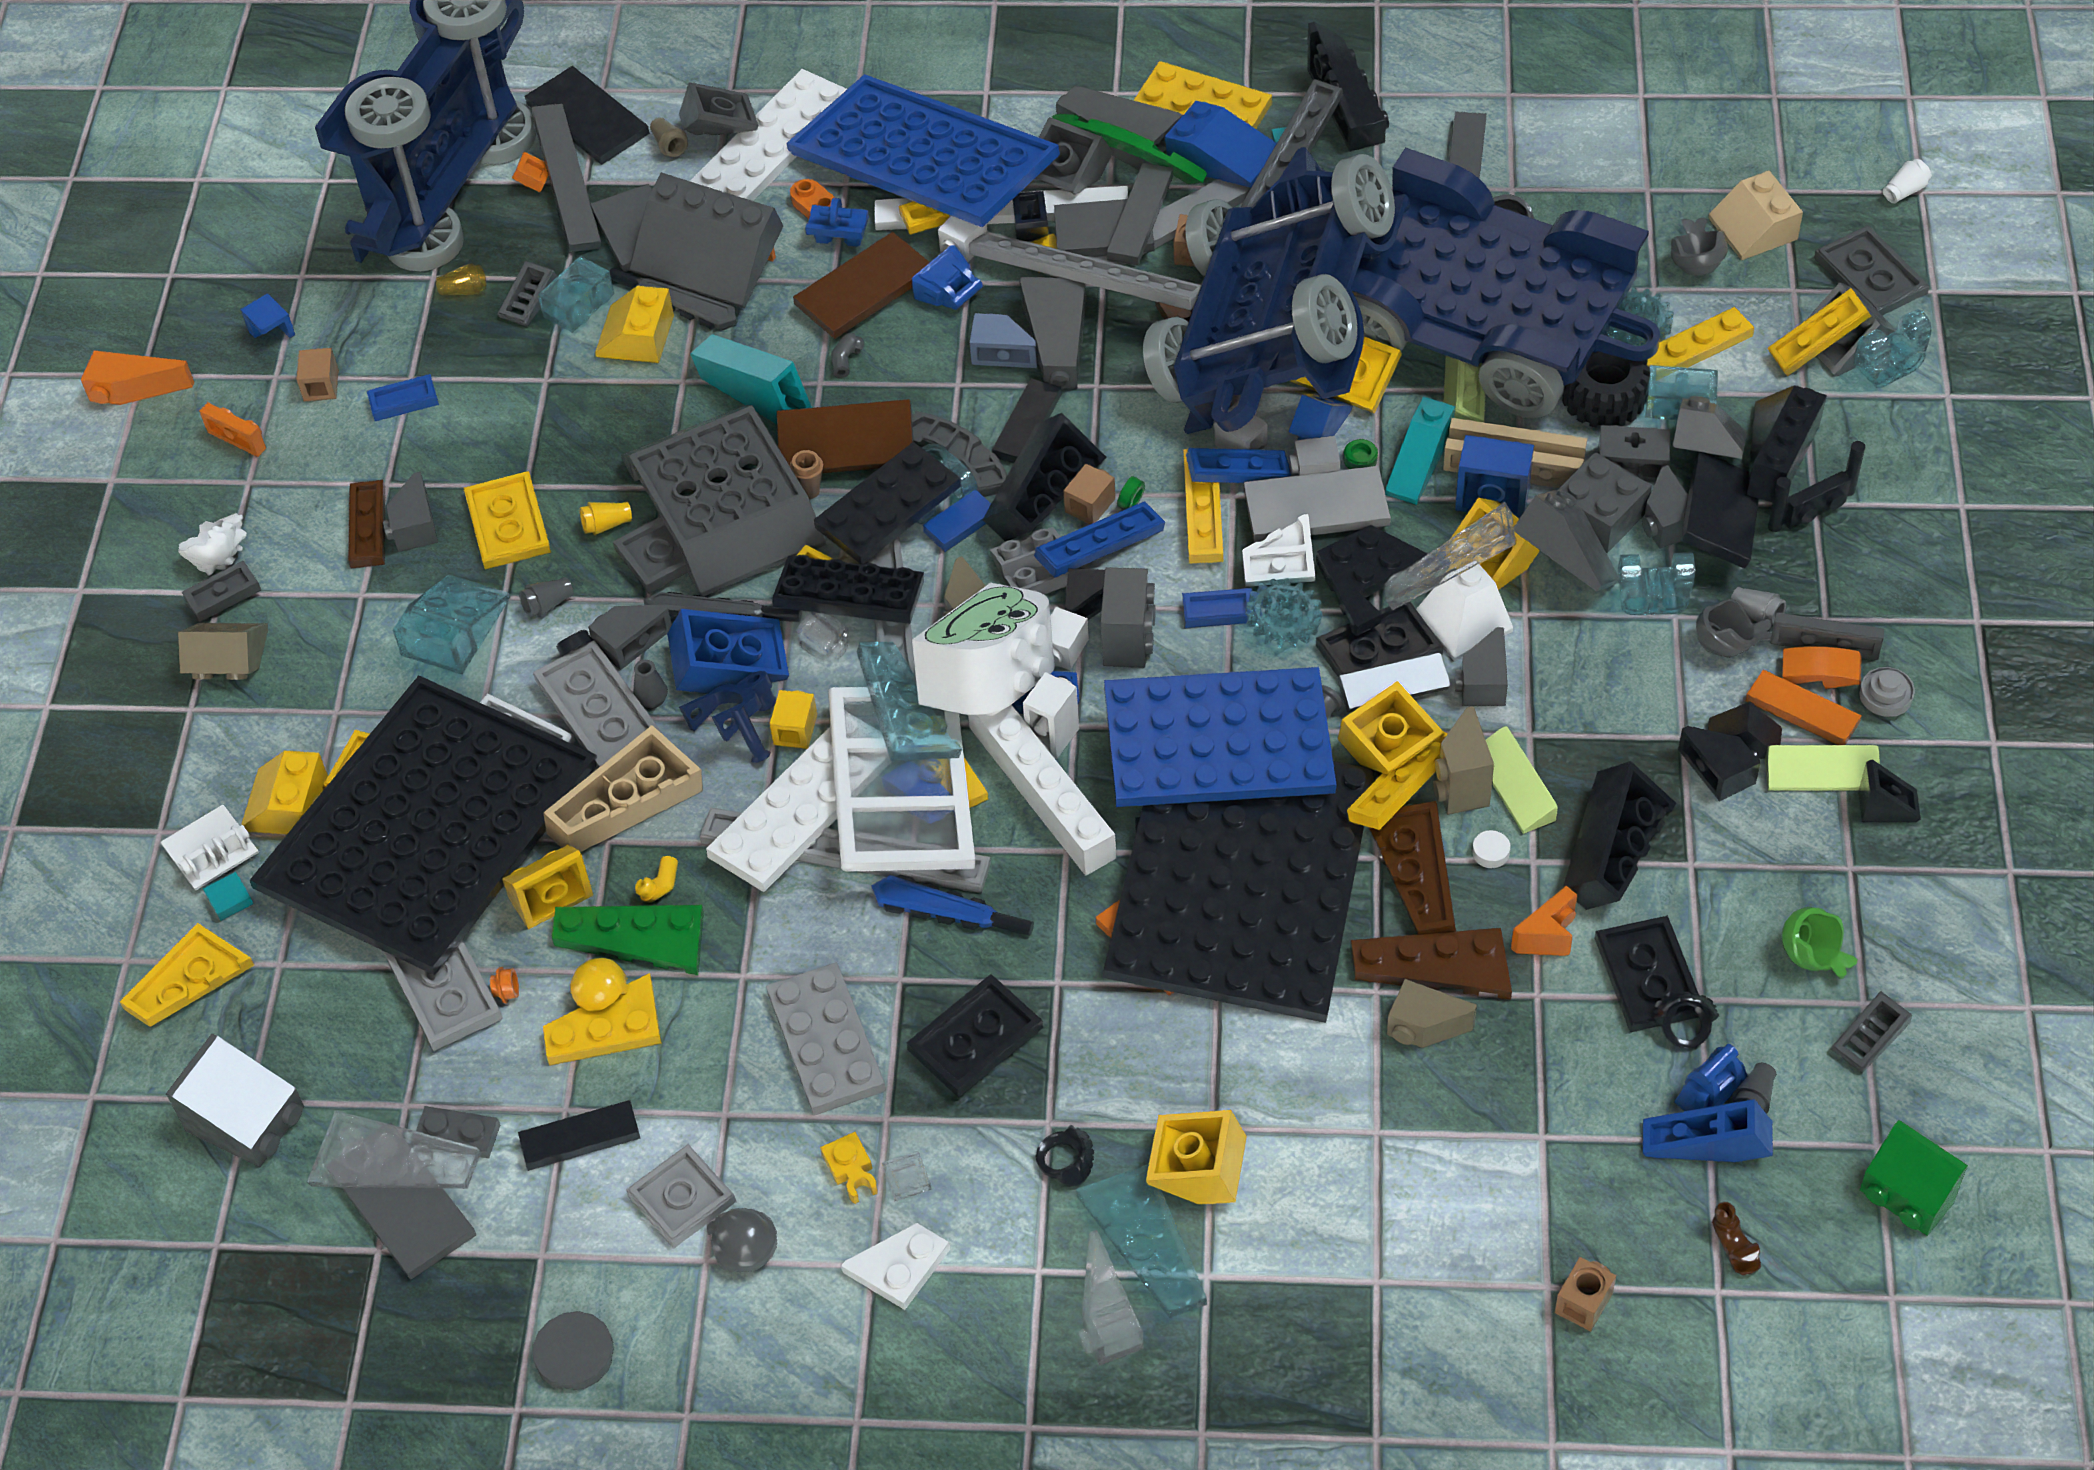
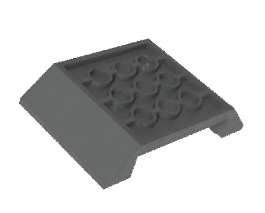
[621,405,826,597]

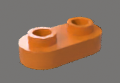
[790,179,836,219]

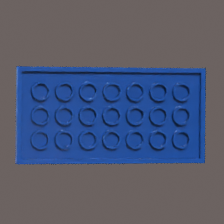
[786,74,1060,228]

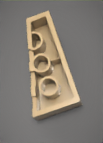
[543,725,703,852]

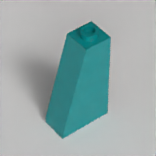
[690,334,812,424]

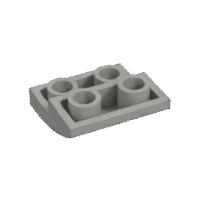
[990,527,1079,594]

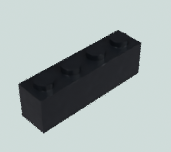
[1307,22,1389,152]
[1747,385,1827,503]
[982,413,1107,542]
[1562,761,1677,910]

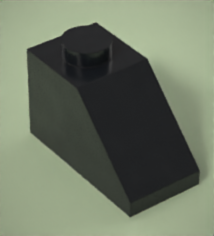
[1678,726,1760,802]

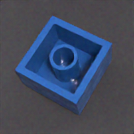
[1455,435,1534,519]

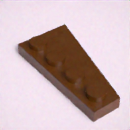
[1368,801,1456,934]
[1351,928,1512,1000]

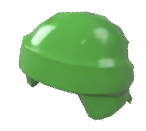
[1781,907,1858,979]

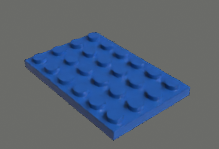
[1104,667,1337,807]

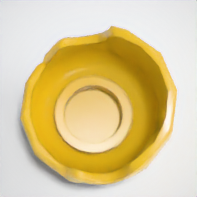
[570,957,628,1011]

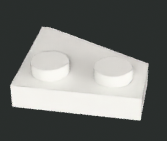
[1242,514,1315,587]
[841,1223,950,1310]

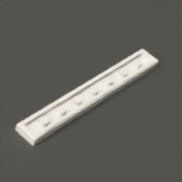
[875,186,1128,231]

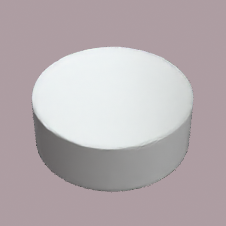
[1472,830,1510,868]

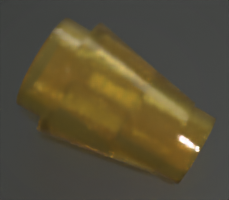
[436,263,487,296]

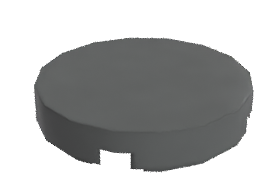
[533,1311,614,1390]

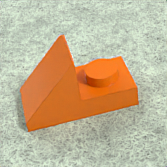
[1511,886,1577,956]

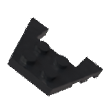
[1316,525,1456,636]

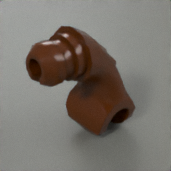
[1712,1202,1761,1275]

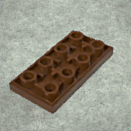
[793,232,930,339]
[777,399,913,473]

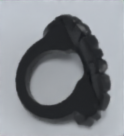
[1653,992,1719,1048]
[1036,1125,1094,1186]

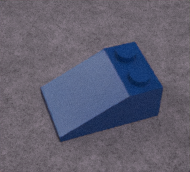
[1164,101,1277,188]
[667,609,789,693]

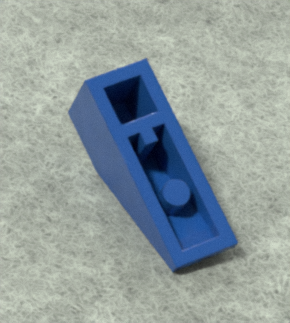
[1643,1099,1773,1162]

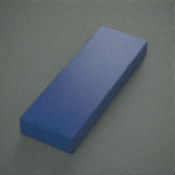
[1186,448,1292,483]

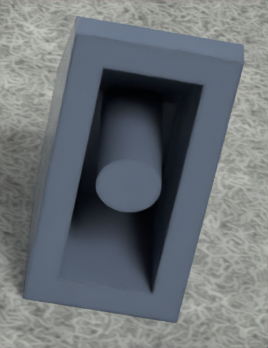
[970,313,1038,368]

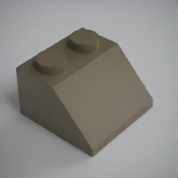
[178,623,268,680]
[1433,706,1494,815]

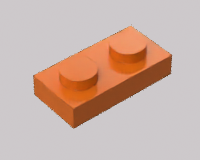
[199,402,266,457]

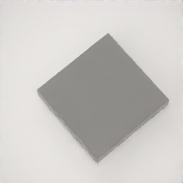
[626,1144,736,1248]

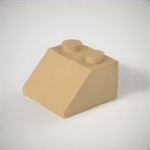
[1708,171,1803,260]

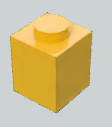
[770,690,817,749]

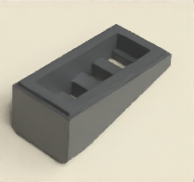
[498,261,559,327]
[1831,991,1912,1073]

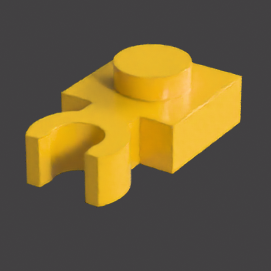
[820,1132,878,1204]

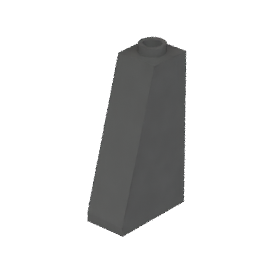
[1056,85,1183,170]
[1020,277,1087,389]

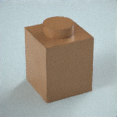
[296,348,339,401]
[1064,464,1116,524]

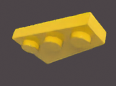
[120,923,255,1027]
[543,973,662,1066]

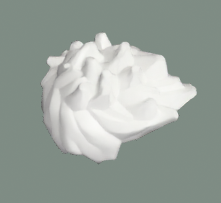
[178,513,247,576]

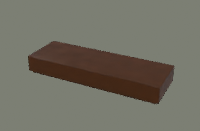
[348,480,386,569]

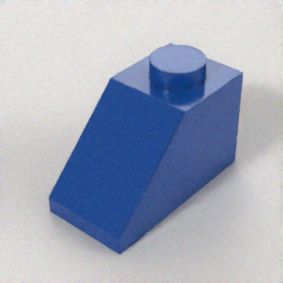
[1289,394,1353,440]

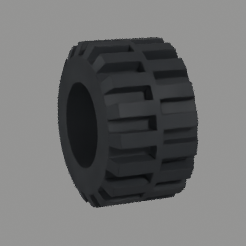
[1562,341,1650,428]

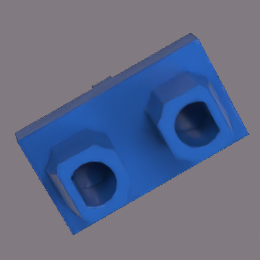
[805,198,869,247]

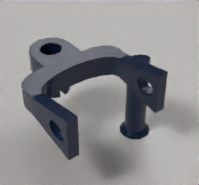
[679,671,776,763]

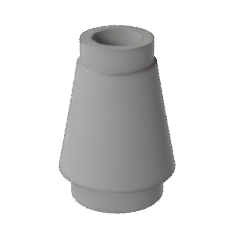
[1731,587,1786,626]

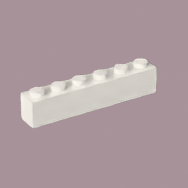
[968,705,1116,876]

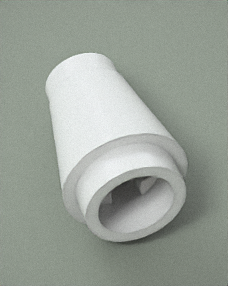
[1883,159,1932,204]

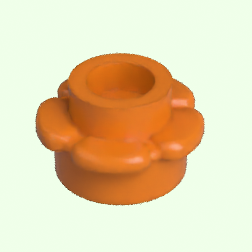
[490,967,519,1003]

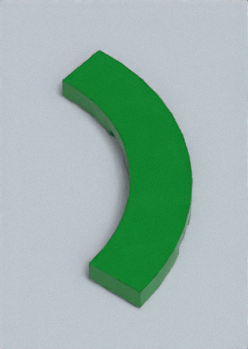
[1052,114,1207,184]

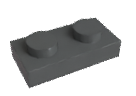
[182,561,261,622]
[413,1106,500,1159]

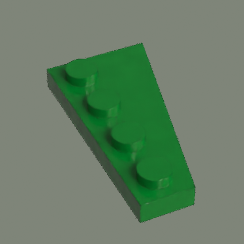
[552,905,704,975]

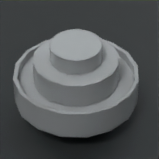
[1859,667,1915,717]

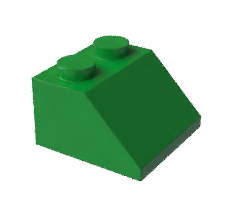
[1860,1120,1968,1236]

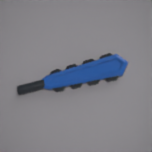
[871,874,1034,936]

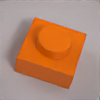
[512,152,548,192]

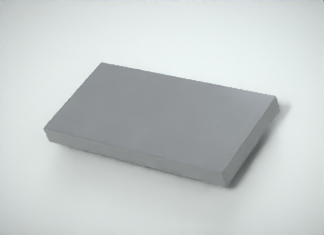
[1244,466,1391,542]

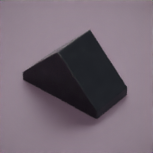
[1012,191,1048,242]
[1065,568,1105,620]
[1708,702,1782,759]
[1858,759,1921,823]

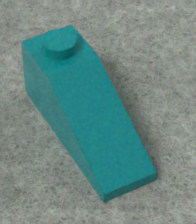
[1385,396,1455,505]

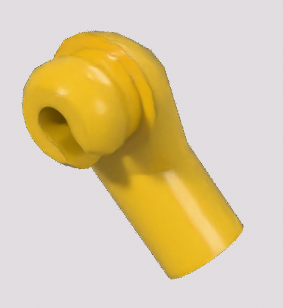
[635,856,678,902]

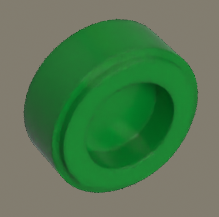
[1344,439,1378,469]
[1117,476,1145,510]

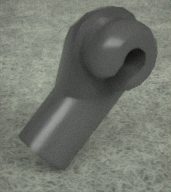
[831,333,864,378]

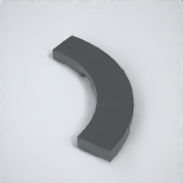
[912,411,1007,497]

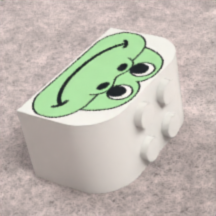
[912,583,1055,715]

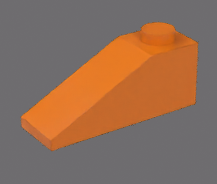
[81,351,195,405]

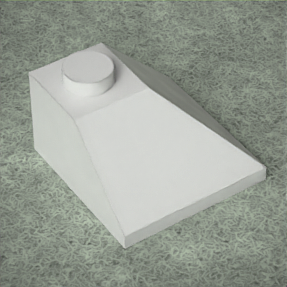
[1416,559,1513,662]

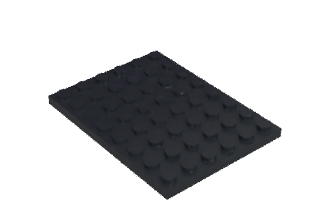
[250,675,597,975]
[1103,761,1375,1023]

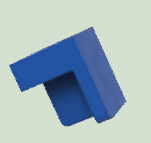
[241,293,295,338]

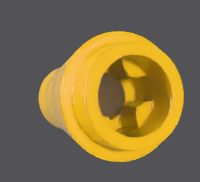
[580,502,632,535]

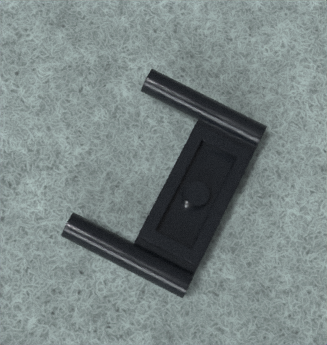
[1768,441,1865,532]

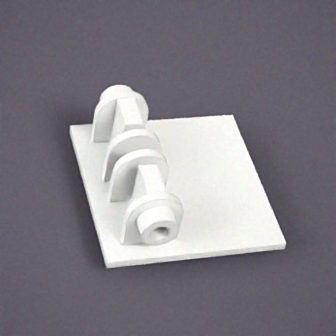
[160,805,259,891]

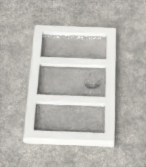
[828,687,975,872]

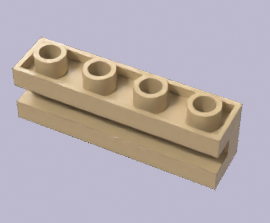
[1443,418,1587,488]

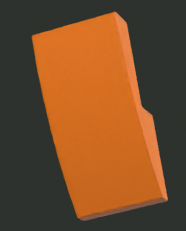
[1782,647,1862,689]

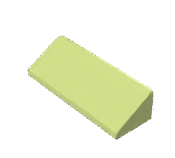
[1443,356,1485,423]
[1486,726,1558,834]
[1765,745,1880,791]

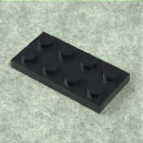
[814,442,961,564]

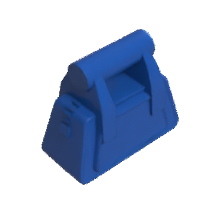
[912,245,983,310]
[1674,1044,1748,1111]

